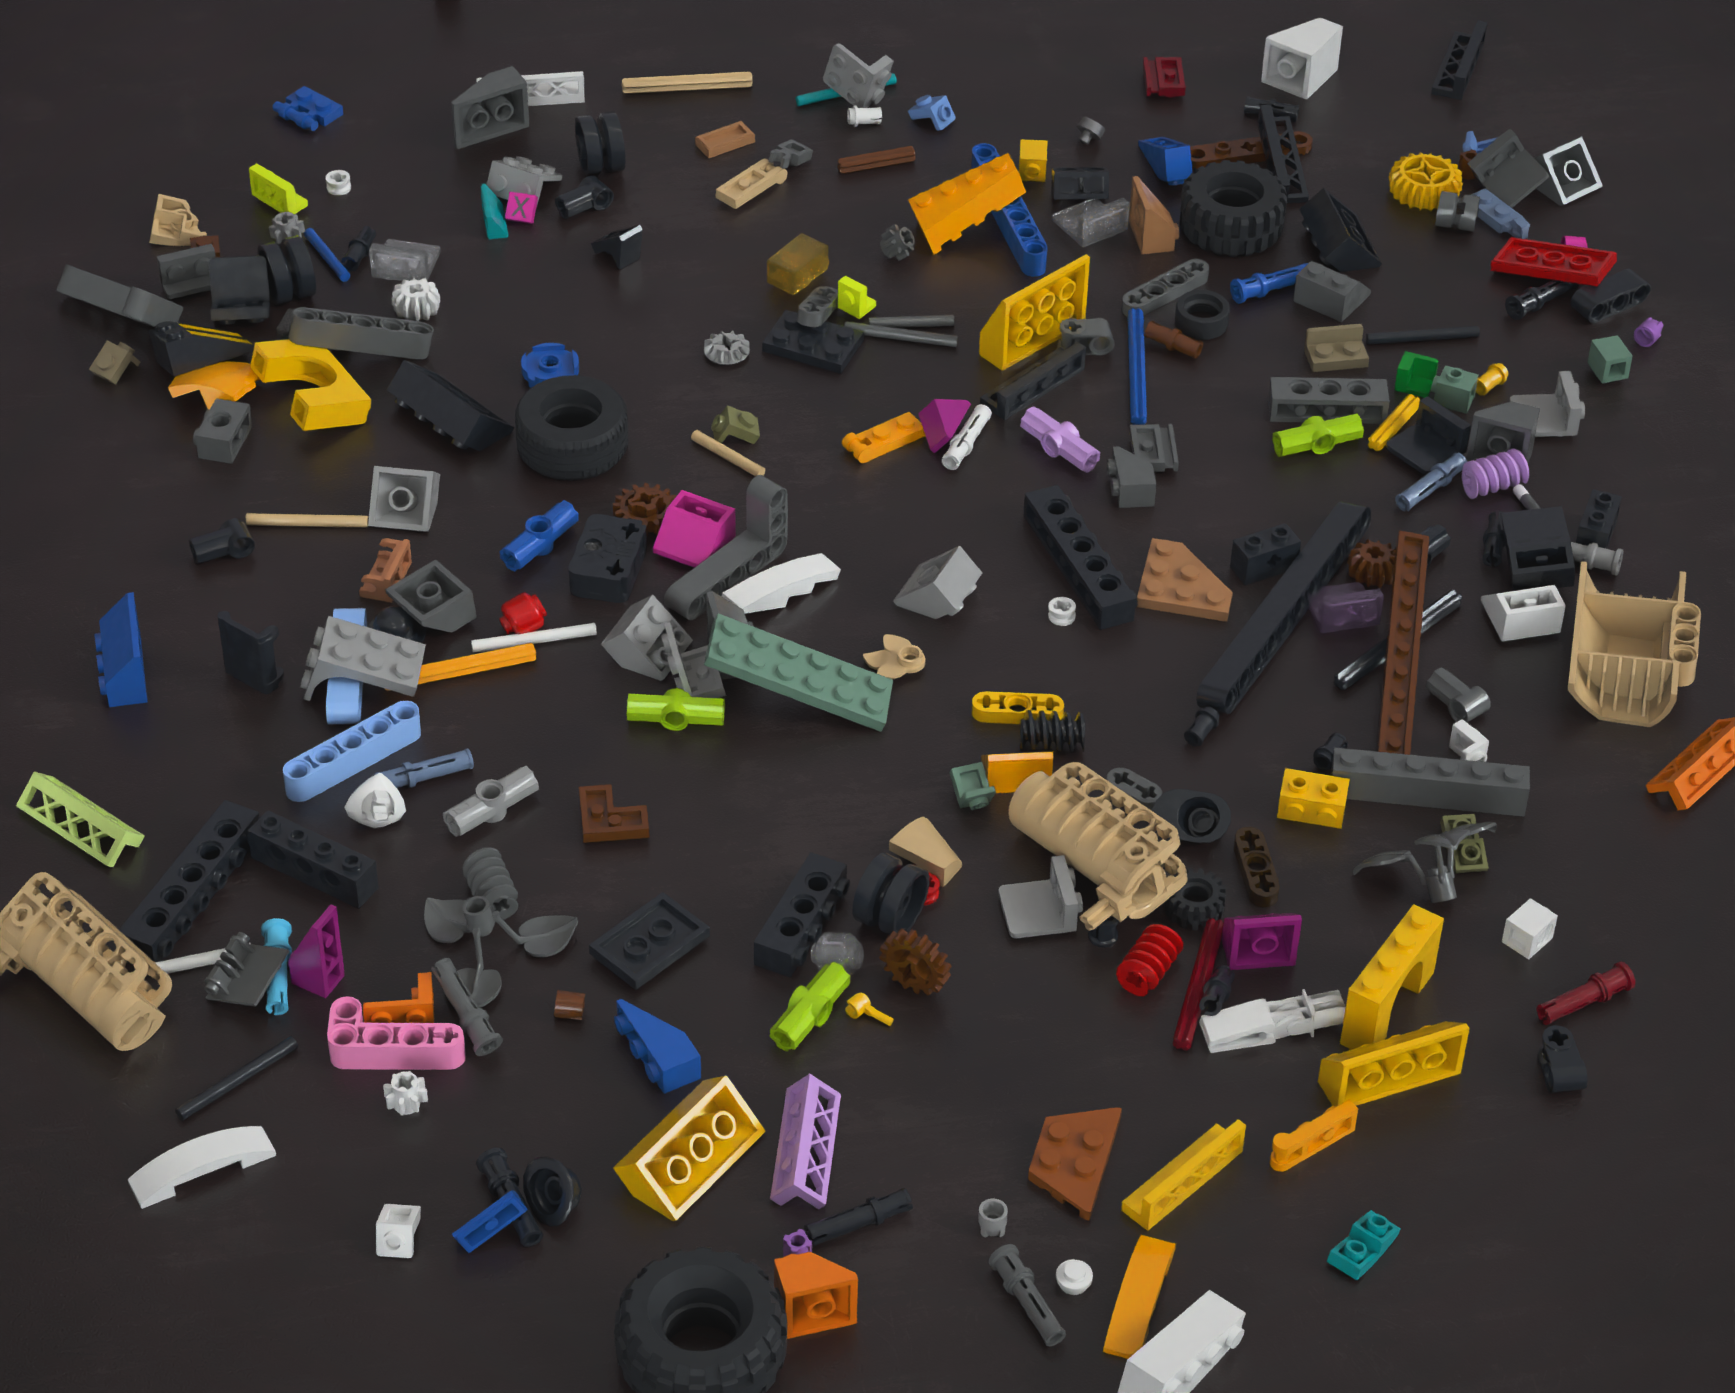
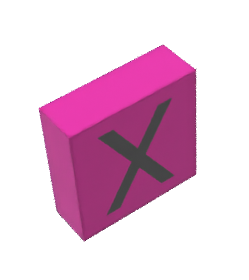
[505,191,538,224]

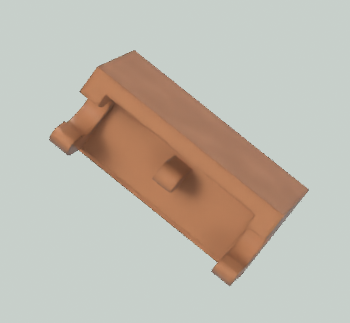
[359,538,412,603]

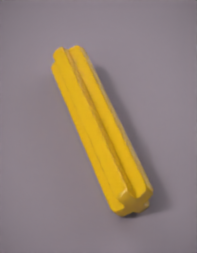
[1368,394,1420,452]

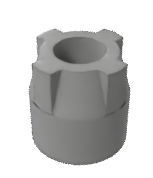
[978,1198,1008,1238]

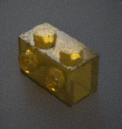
[767,233,829,295]

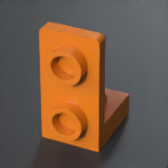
[363,972,434,1023]

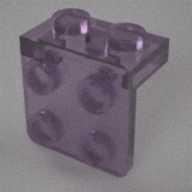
[1308,582,1384,633]

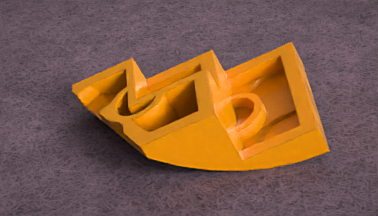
[168,361,260,409]

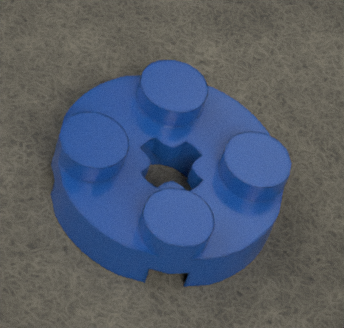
[521,343,579,388]

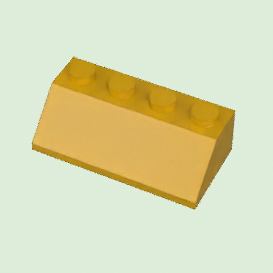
[1318,1021,1470,1106]
[613,1075,766,1221]

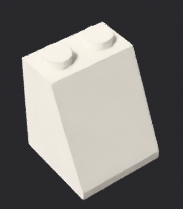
[1261,18,1343,100]

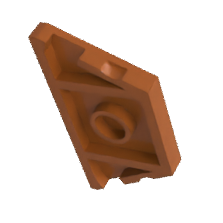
[1028,1107,1122,1221]

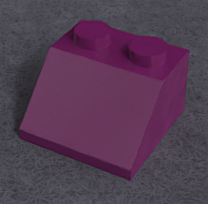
[1222,913,1302,970]

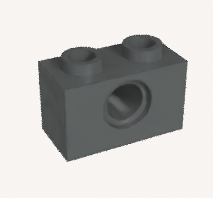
[193,398,252,464]

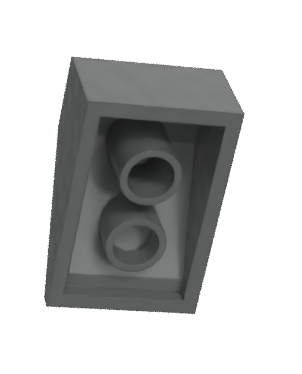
[451,66,529,149]

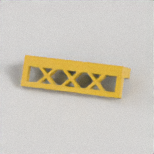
[1121,1119,1246,1231]

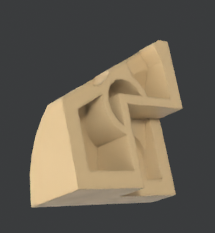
[149,194,207,246]
[889,816,962,887]

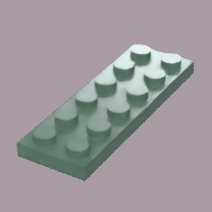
[704,613,893,732]

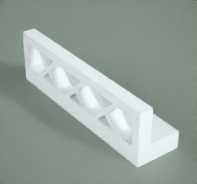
[476,71,585,106]

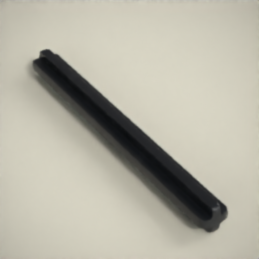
[1333,590,1463,690]

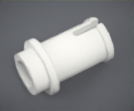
[847,105,882,127]

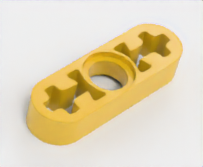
[972,691,1064,724]

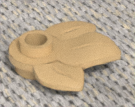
[863,634,925,679]

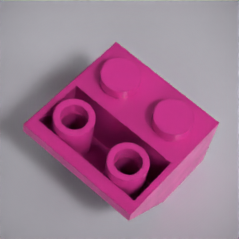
[653,490,736,568]

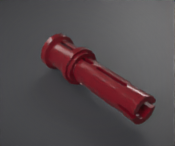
[1536,961,1636,1025]

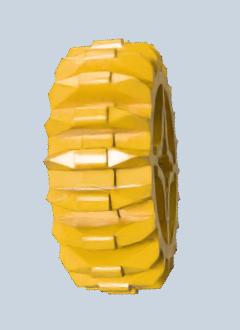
[1389,152,1463,211]

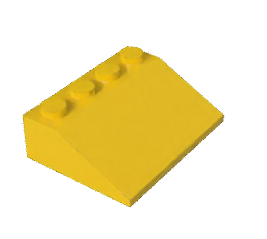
[979,254,1090,371]

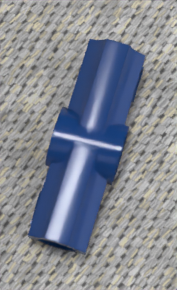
[500,500,579,572]

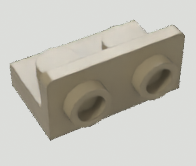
[1304,324,1369,372]

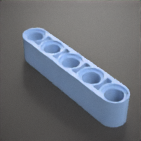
[326,608,367,724]
[283,701,421,802]

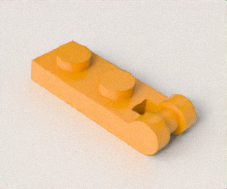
[842,412,926,463]
[1270,1100,1358,1172]

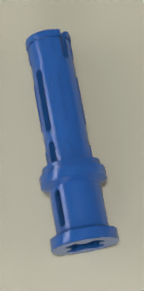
[1230,263,1308,304]

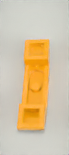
[1103,1235,1176,1359]

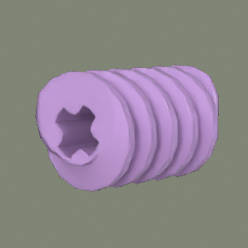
[1461,449,1529,499]

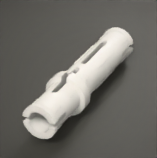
[942,404,992,470]

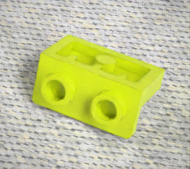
[249,163,308,214]

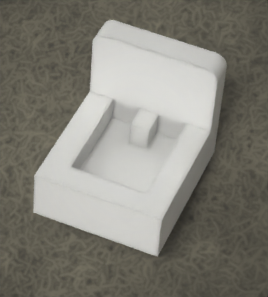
[1449,719,1489,762]

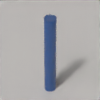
[304,228,351,282]

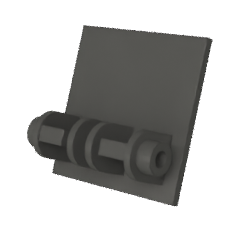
[204,932,290,1007]

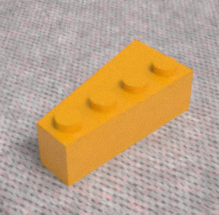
[908,153,1026,255]

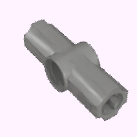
[443,766,539,837]

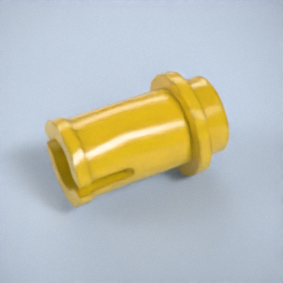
[1476,363,1508,396]

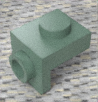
[949,762,996,810]

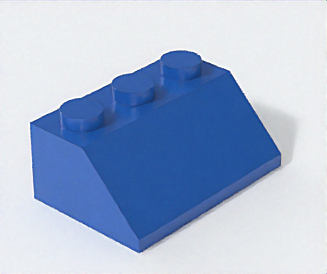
[95,592,148,707]

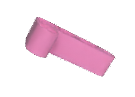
[327,996,466,1070]

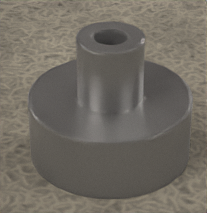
[1077,117,1105,145]

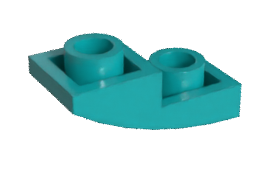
[1326,1210,1401,1280]

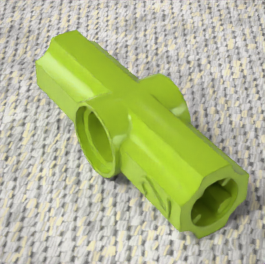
[1272,414,1364,457]
[627,688,725,731]
[770,962,850,1051]

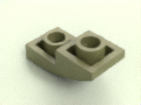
[1440,814,1489,873]

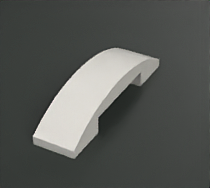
[128,1126,276,1209]

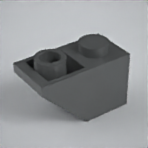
[1107,446,1156,508]

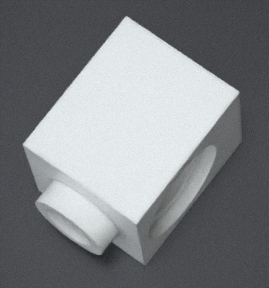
[1502,898,1558,959]

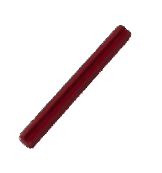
[1173,918,1224,1050]

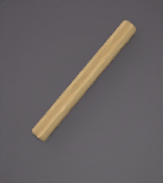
[622,72,753,94]

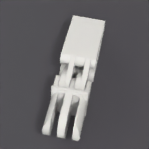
[1199,989,1346,1053]

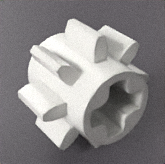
[383,1071,428,1115]

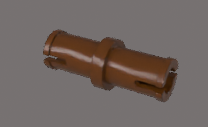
[1144,320,1203,359]

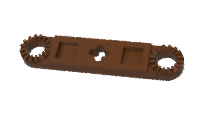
[1190,131,1313,170]

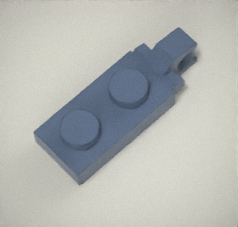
[1471,188,1530,239]

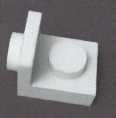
[376,1204,421,1258]

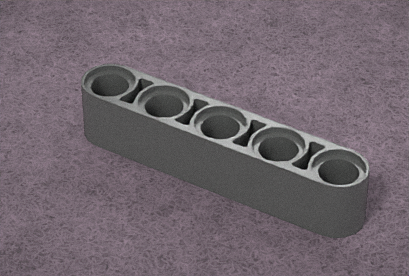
[288,307,434,359]

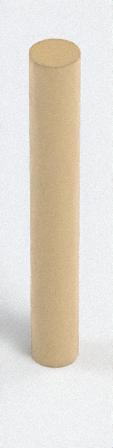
[691,430,765,477]

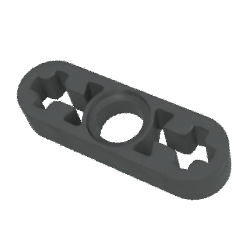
[797,286,838,327]

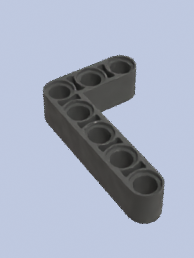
[56,264,184,328]
[664,475,788,620]

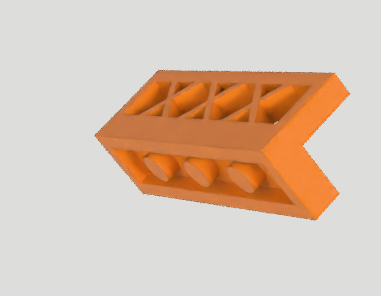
[1645,717,1735,810]

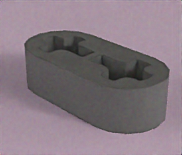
[1107,768,1162,811]

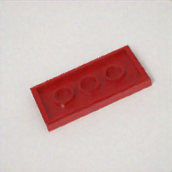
[1491,237,1617,286]

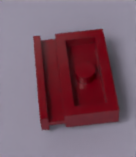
[1143,57,1186,98]

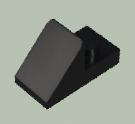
[591,225,642,269]

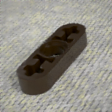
[1234,827,1280,908]

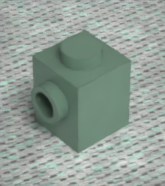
[1587,335,1633,383]
[1431,365,1479,414]

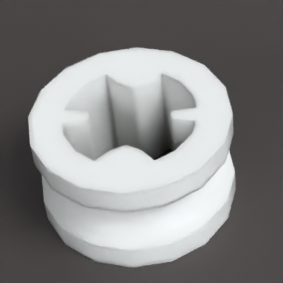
[326,170,351,196]
[1048,597,1076,626]

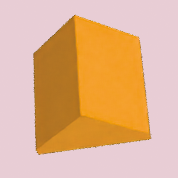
[981,752,1053,793]

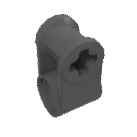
[1057,318,1114,356]

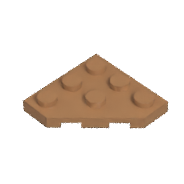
[1137,538,1233,622]

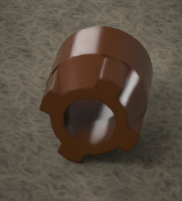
[1458,150,1478,180]
[554,990,585,1021]

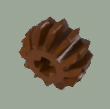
[1348,539,1396,589]

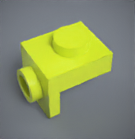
[838,276,876,319]

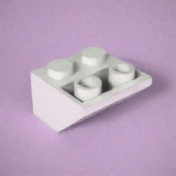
[1481,585,1566,642]

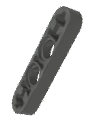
[1121,259,1209,317]

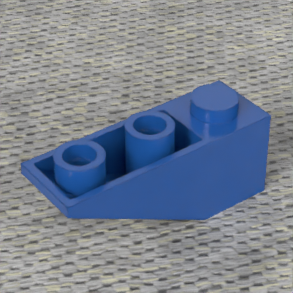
[614,999,701,1094]

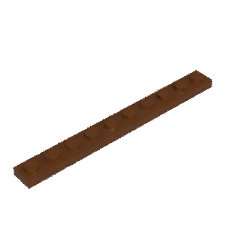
[1376,530,1429,755]

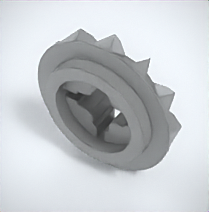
[704,330,750,364]

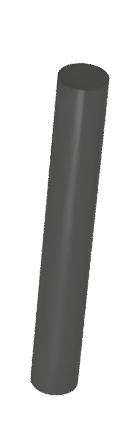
[869,314,954,328]

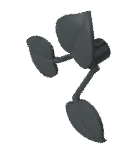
[1353,822,1497,903]
[424,896,578,1008]

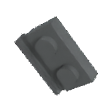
[1129,424,1179,472]

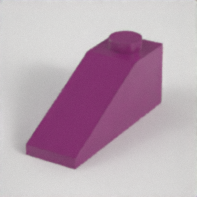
[288,904,345,998]

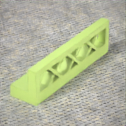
[16,771,145,867]

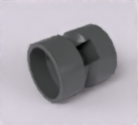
[1435,191,1480,232]

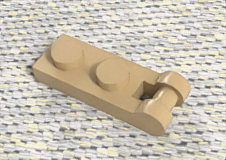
[716,158,788,209]

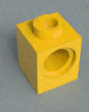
[1019,139,1048,182]

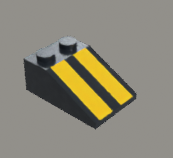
[148,321,254,376]

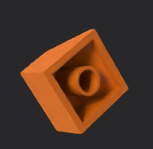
[774,1252,858,1339]

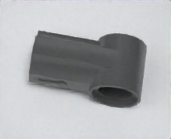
[1426,667,1491,723]

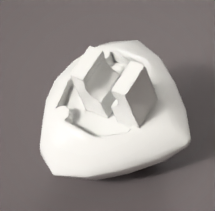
[344,773,406,828]

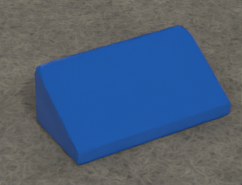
[452,1190,528,1253]

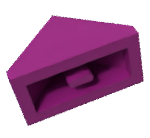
[918,399,971,453]

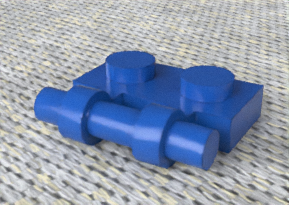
[273,86,343,131]

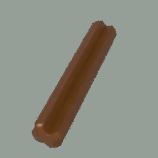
[837,146,916,174]

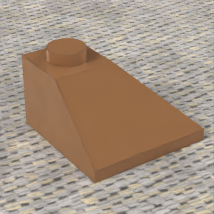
[1129,176,1179,254]

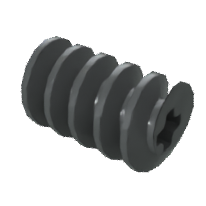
[462,847,518,920]

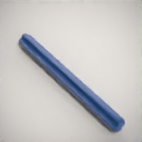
[1128,308,1147,425]

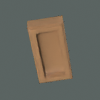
[695,121,755,158]

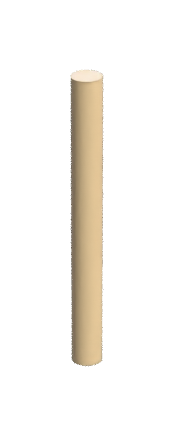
[246,513,369,528]

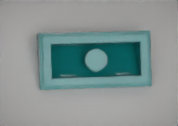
[480,184,508,239]

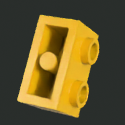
[1277,768,1350,829]

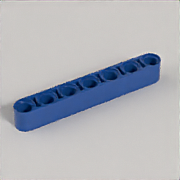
[971,143,1047,277]

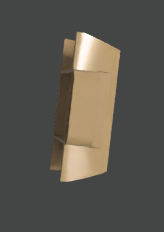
[1568,561,1701,727]

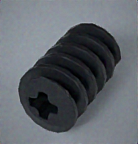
[1020,710,1086,752]

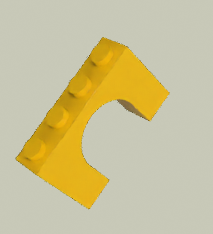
[250,339,371,431]
[1340,904,1444,1050]

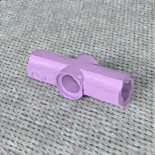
[1020,406,1100,473]

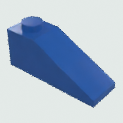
[1138,137,1193,185]

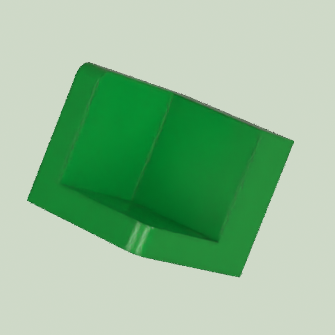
[1394,351,1439,398]

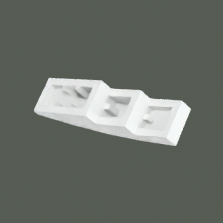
[722,553,841,614]

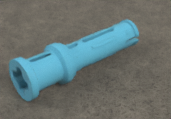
[261,918,292,1015]

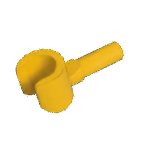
[845,993,894,1026]

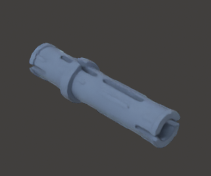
[1395,453,1467,511]
[375,748,474,788]

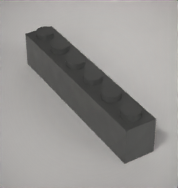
[1330,747,1530,817]

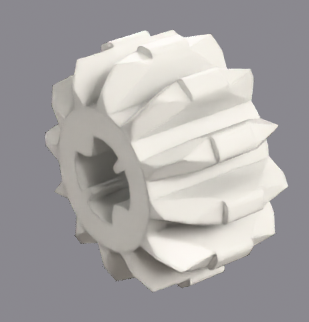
[391,277,440,321]

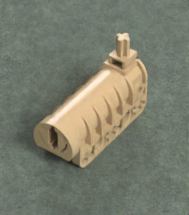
[1009,762,1188,931]
[0,872,172,1051]

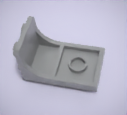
[300,616,426,701]

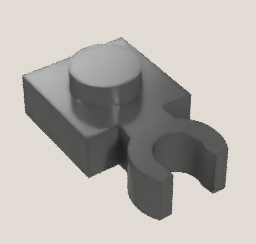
[768,139,813,169]

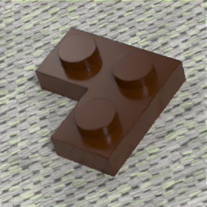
[579,784,649,843]

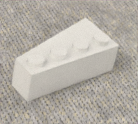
[1118,1290,1246,1393]

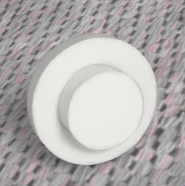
[1056,1259,1093,1295]

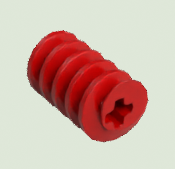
[1116,924,1184,997]

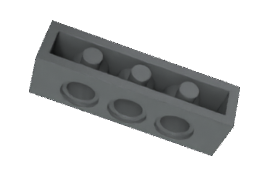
[1268,377,1390,424]

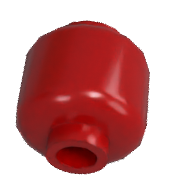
[499,592,547,635]

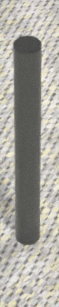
[845,322,958,347]

